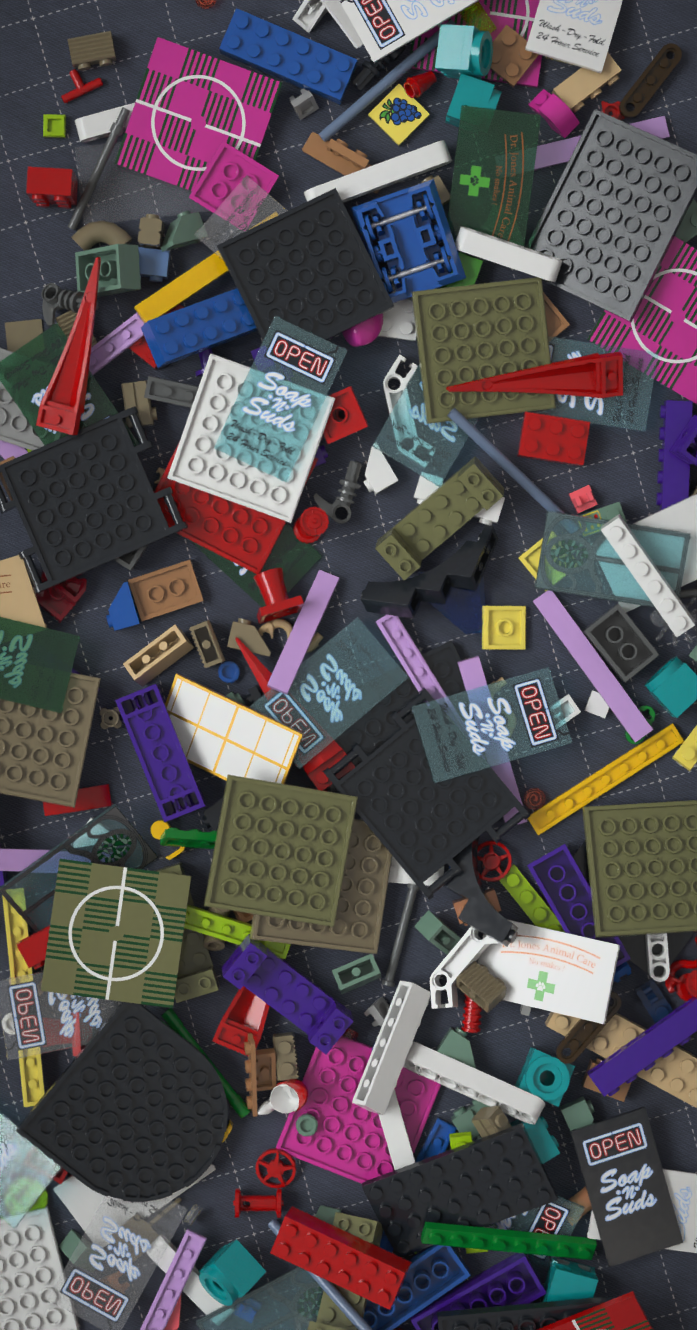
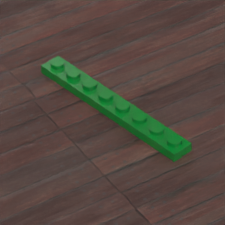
[421,1222,597,1260]

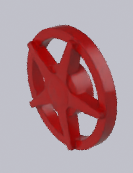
[477,841,512,882]
[255,1148,296,1188]

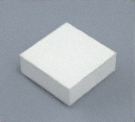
[584,690,609,718]

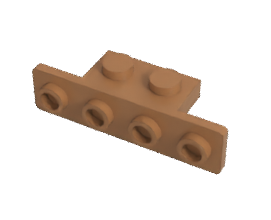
[302,132,380,194]
[244,1033,276,1117]

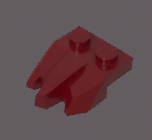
[33,573,87,623]

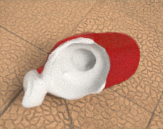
[257,1079,308,1115]

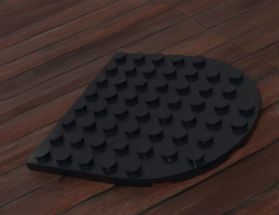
[16,1002,228,1202]

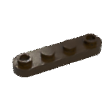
[619,43,682,119]
[556,991,621,1064]

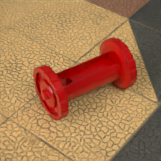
[293,507,329,544]
[675,970,697,1001]
[233,1189,284,1218]

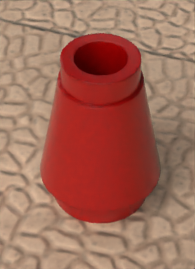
[403,71,437,98]

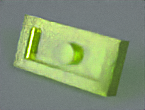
[459,1,497,34]

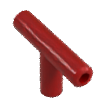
[61,69,103,103]

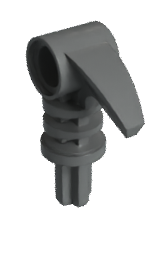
[41,283,99,328]
[313,461,362,524]

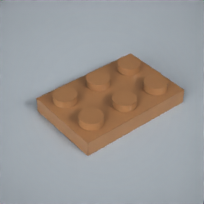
[128,560,204,621]

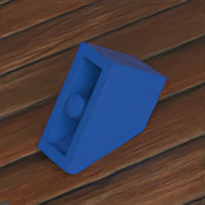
[106,582,141,631]

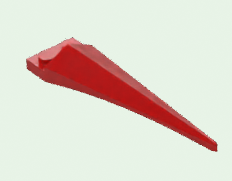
[36,257,101,435]
[446,352,623,398]
[235,637,355,790]
[212,986,270,1056]

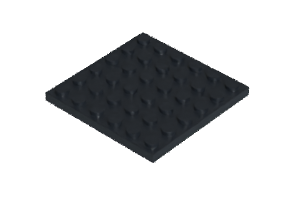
[217,188,394,365]

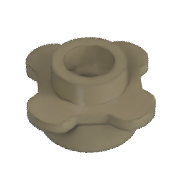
[100,707,122,729]

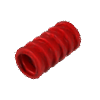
[461,994,483,1033]

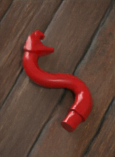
[665,937,697,993]

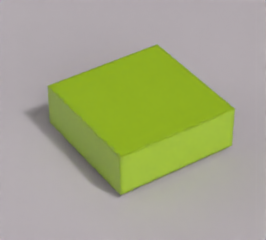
[43,114,66,138]

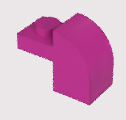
[528,89,580,138]

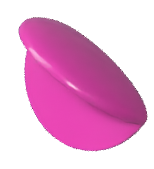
[342,313,383,347]

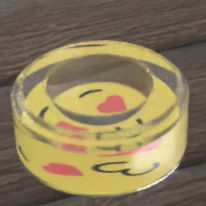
[184,1204,203,1226]

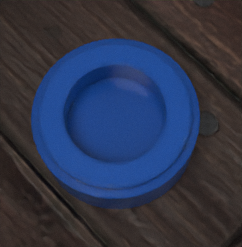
[218,661,240,683]

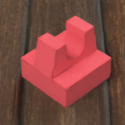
[569,485,598,514]

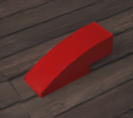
[43,784,112,816]

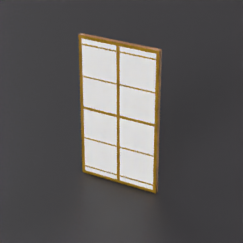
[165,673,304,784]

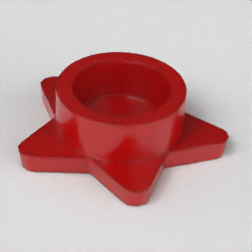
[601,101,625,120]

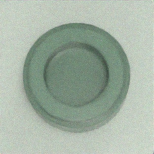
[296,1113,318,1136]

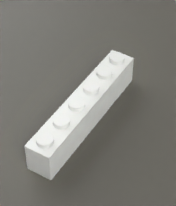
[601,514,695,637]
[352,980,431,1115]

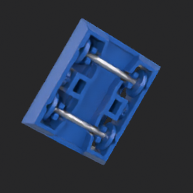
[351,179,466,303]

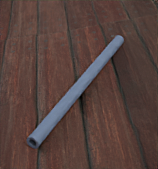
[318,20,456,142]
[447,408,579,533]
[268,1219,372,1330]

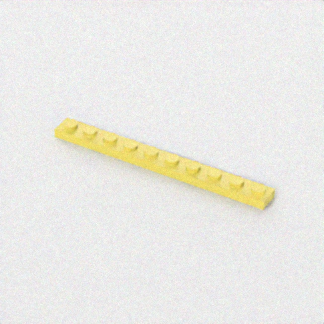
[2,887,45,1107]

